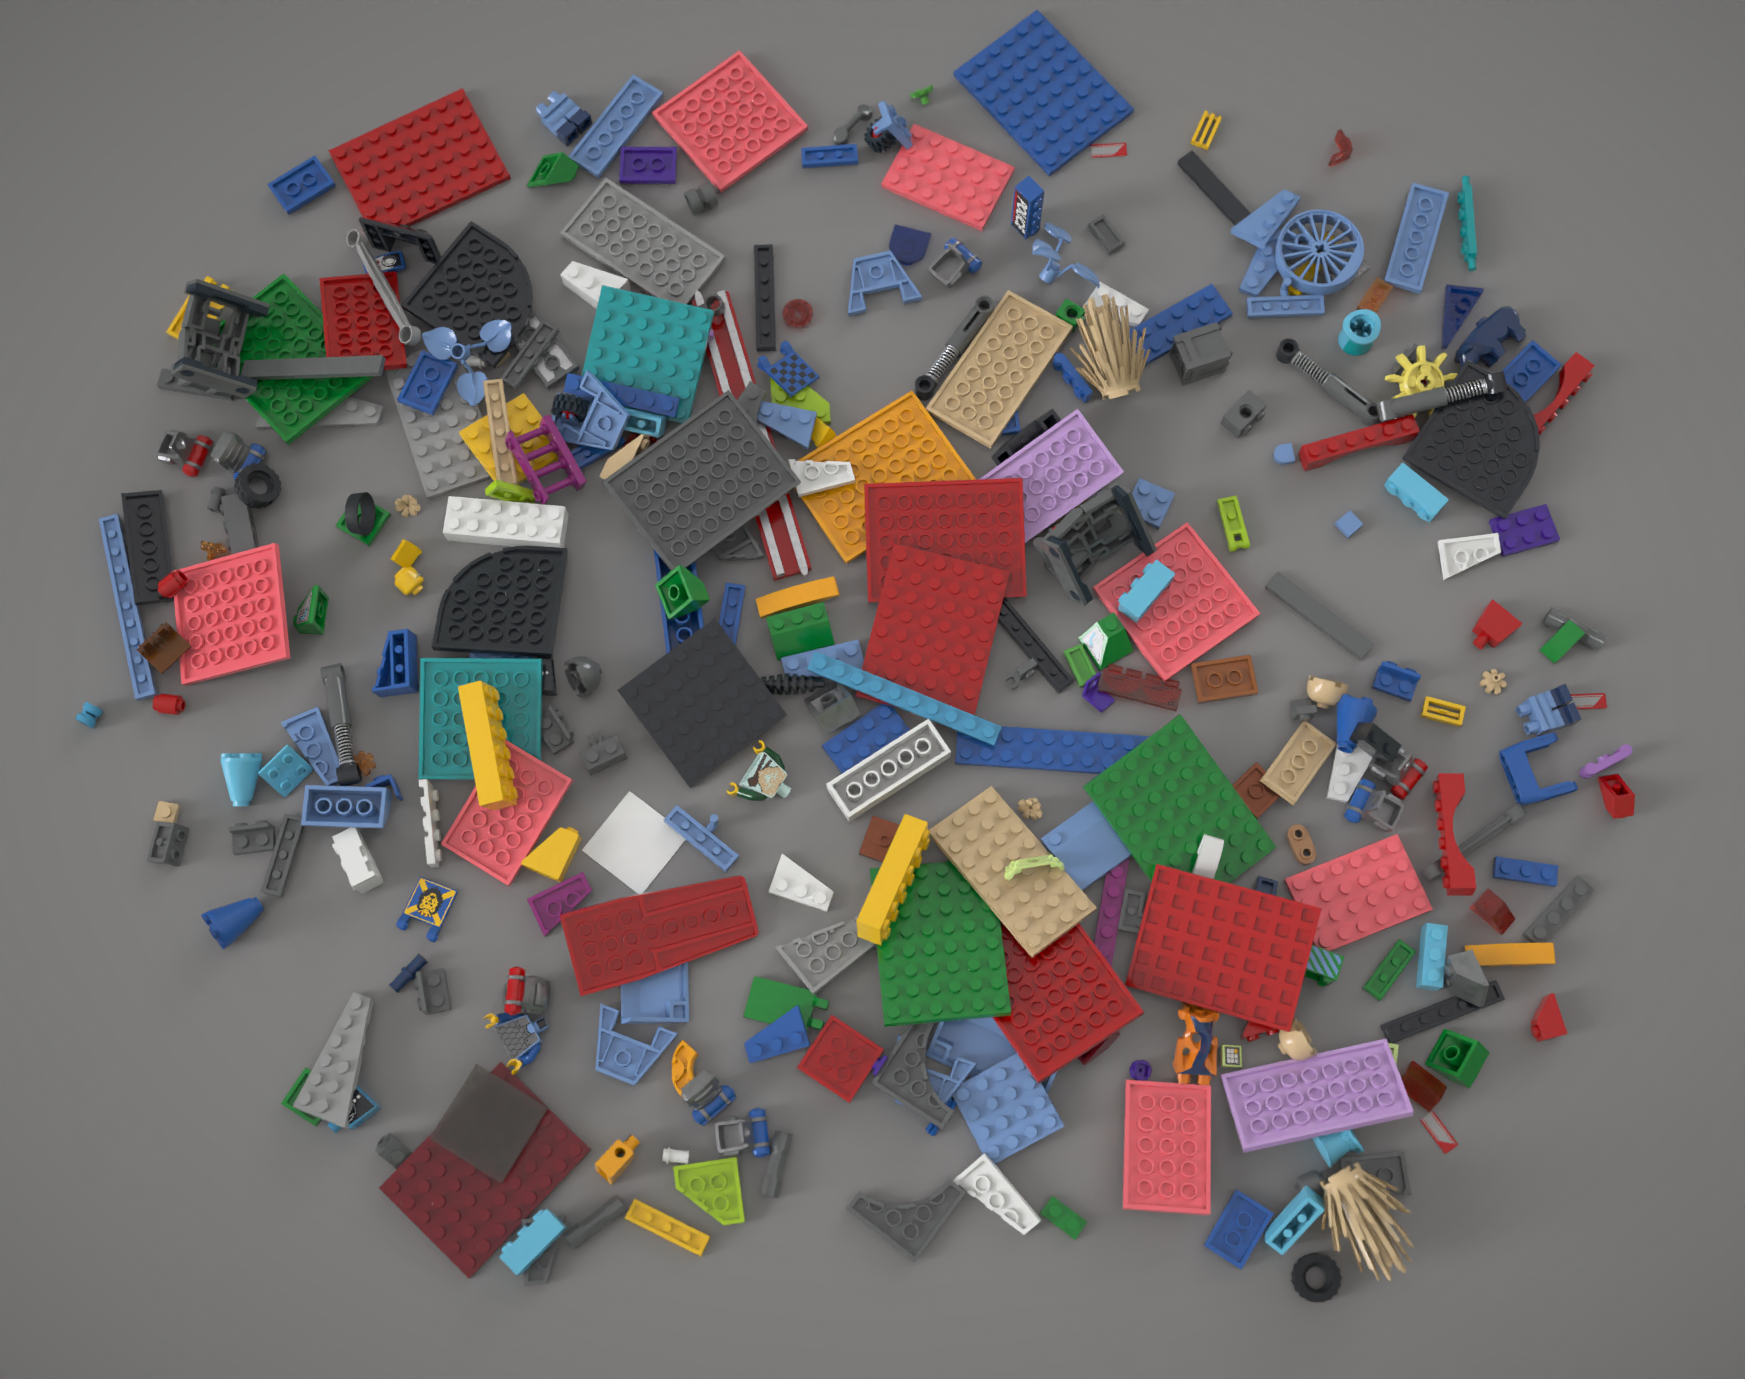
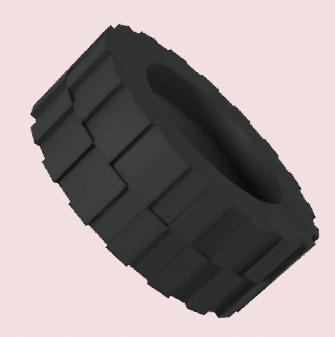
[234,463,281,509]
[1291,1253,1342,1302]

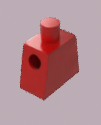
[1472,599,1523,650]

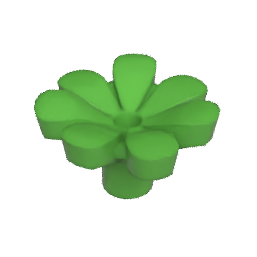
[910,85,933,105]

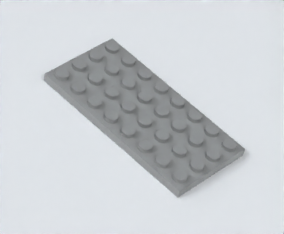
[560,178,726,305]
[385,348,491,500]

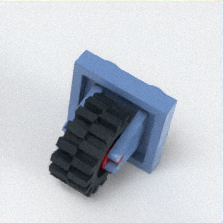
[864,100,913,153]
[551,393,594,431]

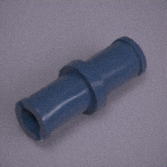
[389,954,428,993]

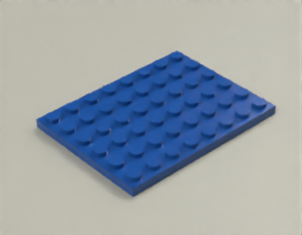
[953,9,1134,176]

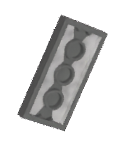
[514,310,580,390]

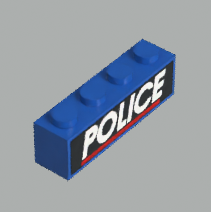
[1011,176,1045,239]

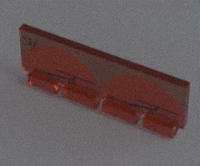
[1098,663,1182,712]

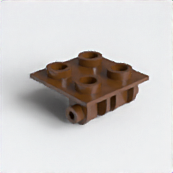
[137,622,192,674]

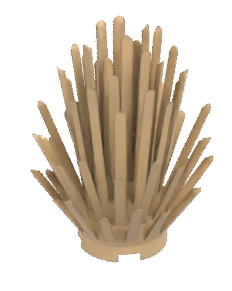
[1070,294,1151,400]
[1320,1162,1414,1281]

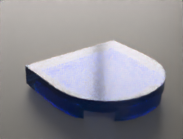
[889,224,931,265]

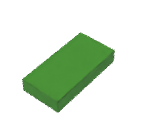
[1063,643,1096,688]

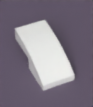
[1192,834,1224,879]

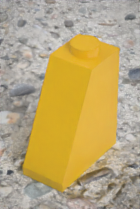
[521,827,582,883]

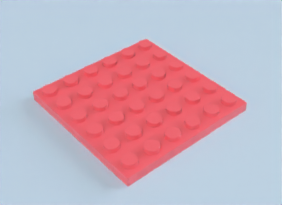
[652,50,808,193]
[1092,522,1260,682]
[174,543,291,686]

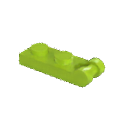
[485,480,537,504]
[1216,495,1250,552]

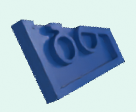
[744,1004,810,1063]

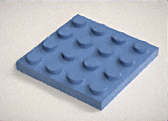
[953,1054,1065,1164]

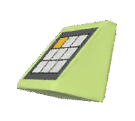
[1220,1045,1242,1068]

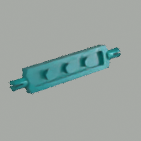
[1457,175,1477,272]

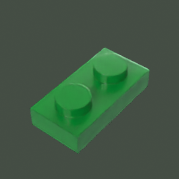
[1040,1196,1087,1240]

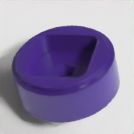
[1129,1060,1152,1081]

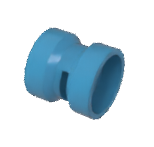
[75,702,104,729]

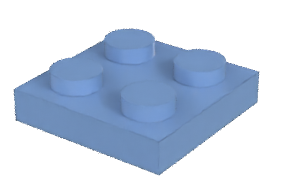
[1132,478,1175,529]

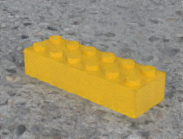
[458,681,518,810]
[856,814,930,946]

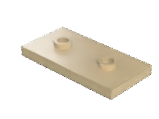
[1260,721,1337,805]

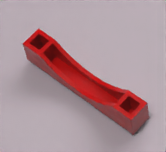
[1534,352,1595,436]
[1298,414,1420,471]
[1432,773,1476,896]

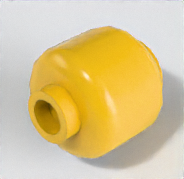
[394,566,424,596]

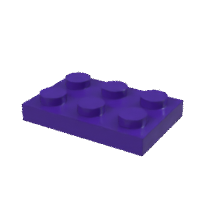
[619,147,677,184]
[1489,504,1560,557]

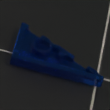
[1441,284,1484,349]

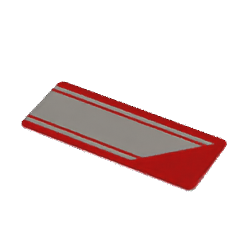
[1090,143,1127,158]
[1569,693,1607,710]
[1420,1111,1458,1154]

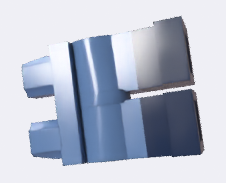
[536,91,592,147]
[1515,684,1581,736]

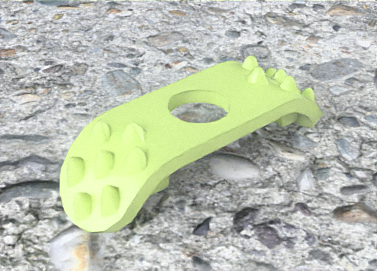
[1004,854,1065,881]

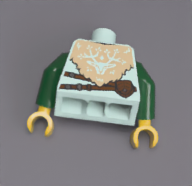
[726,740,791,801]

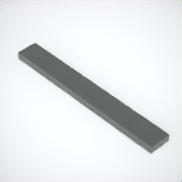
[241,355,386,380]

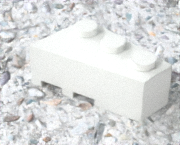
[560,261,631,309]
[332,827,384,894]

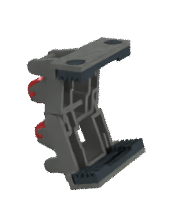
[171,279,270,399]
[1033,481,1157,606]

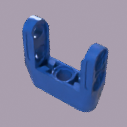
[1499,732,1578,806]

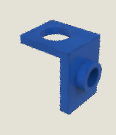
[365,774,404,801]

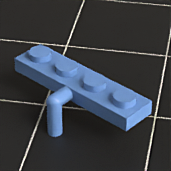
[1246,278,1325,318]
[664,805,739,873]

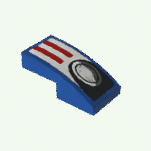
[363,251,406,274]

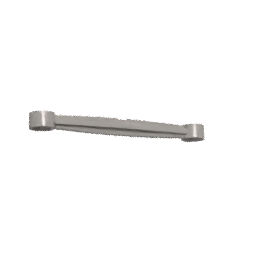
[346,229,421,346]

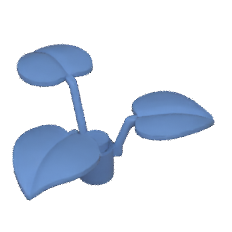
[1032,222,1100,289]
[422,320,512,406]

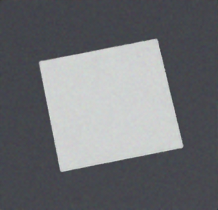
[582,791,685,894]

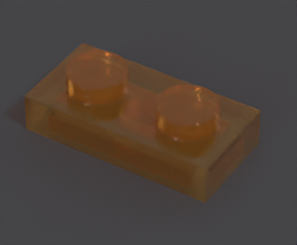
[1356,277,1393,313]

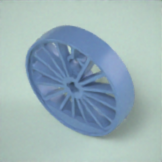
[1275,209,1364,295]

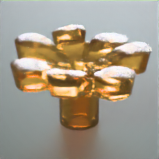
[201,541,227,561]
[352,751,376,776]

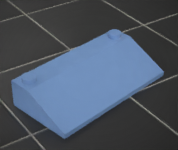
[1041,802,1132,891]
[621,962,689,1024]
[926,1017,1057,1093]

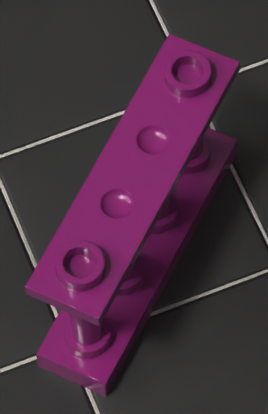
[505,414,587,505]

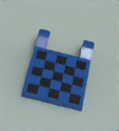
[757,341,820,397]

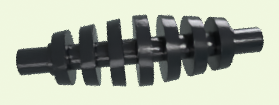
[761,673,825,695]

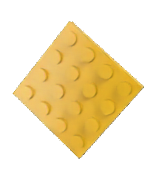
[459,393,559,485]

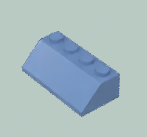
[301,785,392,828]

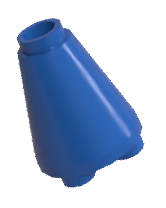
[1337,694,1378,753]
[201,897,264,949]

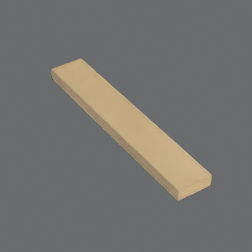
[483,379,518,485]

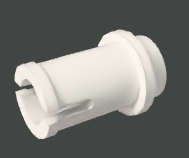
[462,355,488,369]
[662,1147,689,1164]

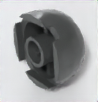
[564,656,602,697]

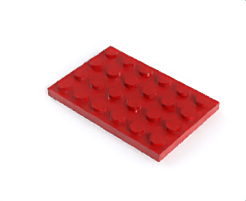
[319,271,407,370]

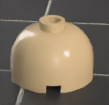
[1307,676,1349,709]
[1278,1017,1318,1061]

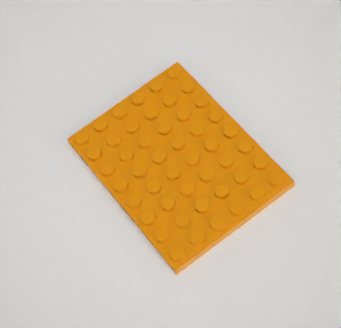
[789,390,976,564]

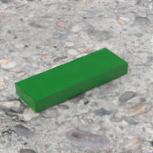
[1362,939,1416,1001]

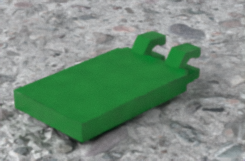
[743,976,829,1031]

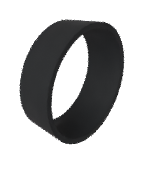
[345,492,376,536]

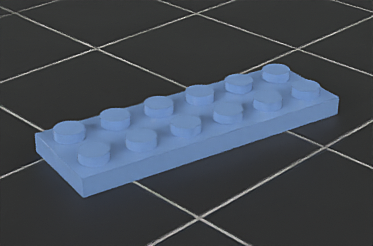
[568,75,664,179]
[1383,183,1449,294]

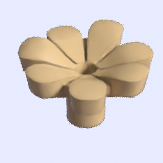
[395,495,420,517]
[1479,669,1507,695]
[1017,798,1043,821]

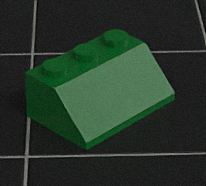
[766,602,835,661]

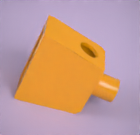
[595,1134,640,1185]

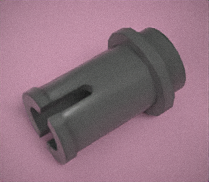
[207,486,226,513]

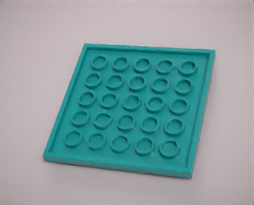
[577,285,715,423]
[418,658,543,780]

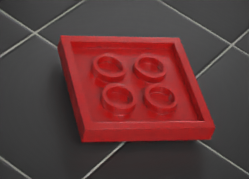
[797,1015,884,1104]

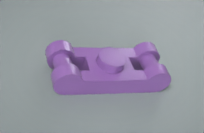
[1579,744,1632,779]

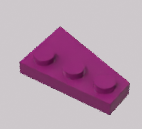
[527,872,592,936]

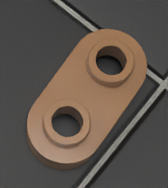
[1286,824,1317,865]

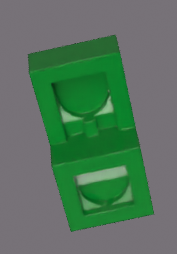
[1539,620,1585,663]

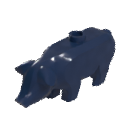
[1455,306,1527,368]

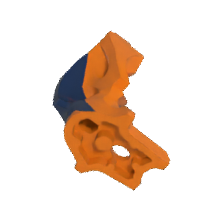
[1173,1002,1220,1085]

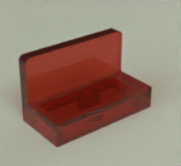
[1401,1061,1447,1112]

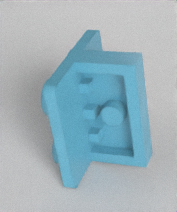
[258,745,313,797]

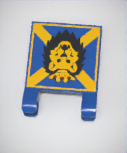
[396,877,458,942]

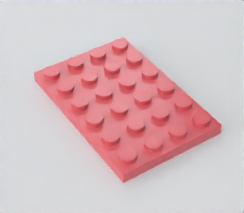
[881,124,1015,231]
[441,740,574,886]
[1284,834,1433,951]
[1123,1080,1211,1215]

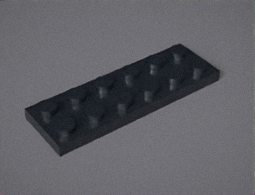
[121,490,174,605]

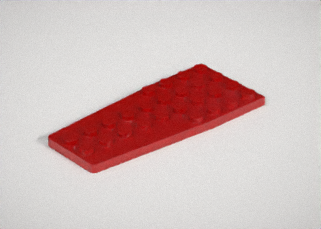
[559,875,759,996]

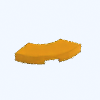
[671,1040,699,1097]

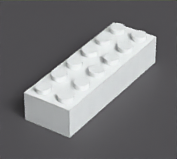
[443,496,569,548]
[826,719,951,822]

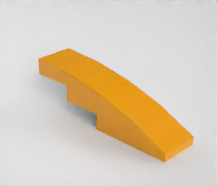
[756,576,840,619]
[1465,943,1556,967]

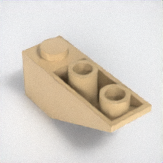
[599,434,651,480]

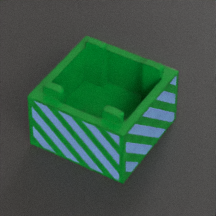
[1304,945,1344,987]

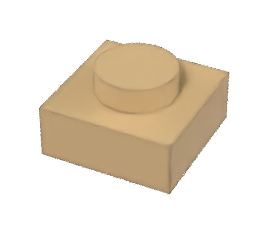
[153,801,181,823]

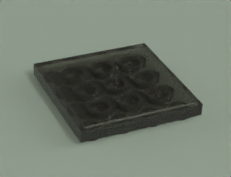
[429,1064,549,1183]

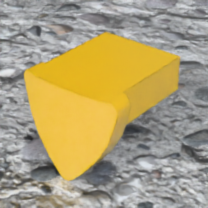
[811,417,836,448]
[390,539,422,568]

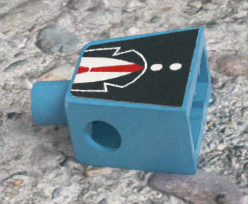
[327,1085,381,1133]

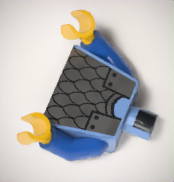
[483,1012,549,1075]

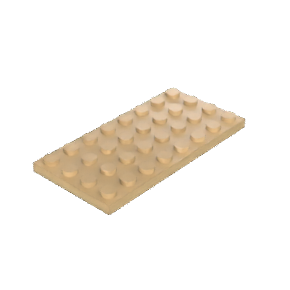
[926,290,1073,449]
[929,786,1097,958]

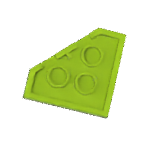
[770,377,831,424]
[673,1157,745,1226]

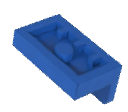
[1372,661,1421,702]

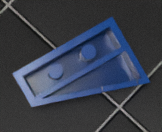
[371,629,419,698]

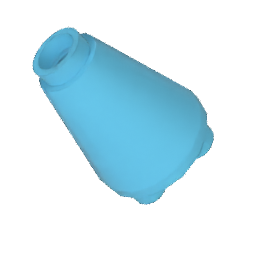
[220,753,262,806]

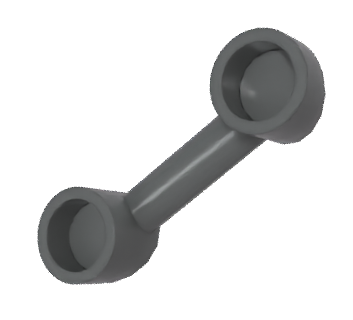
[833,105,872,145]

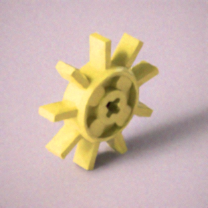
[1385,345,1458,418]

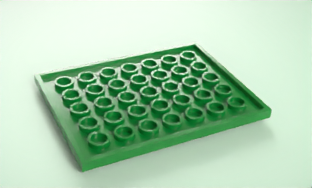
[213,273,374,445]
[1082,714,1276,883]
[870,861,1011,1027]

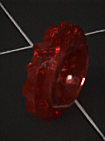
[783,299,813,329]

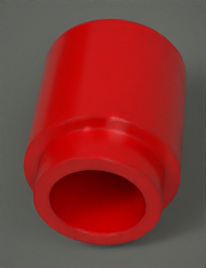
[157,570,189,598]
[153,693,186,715]

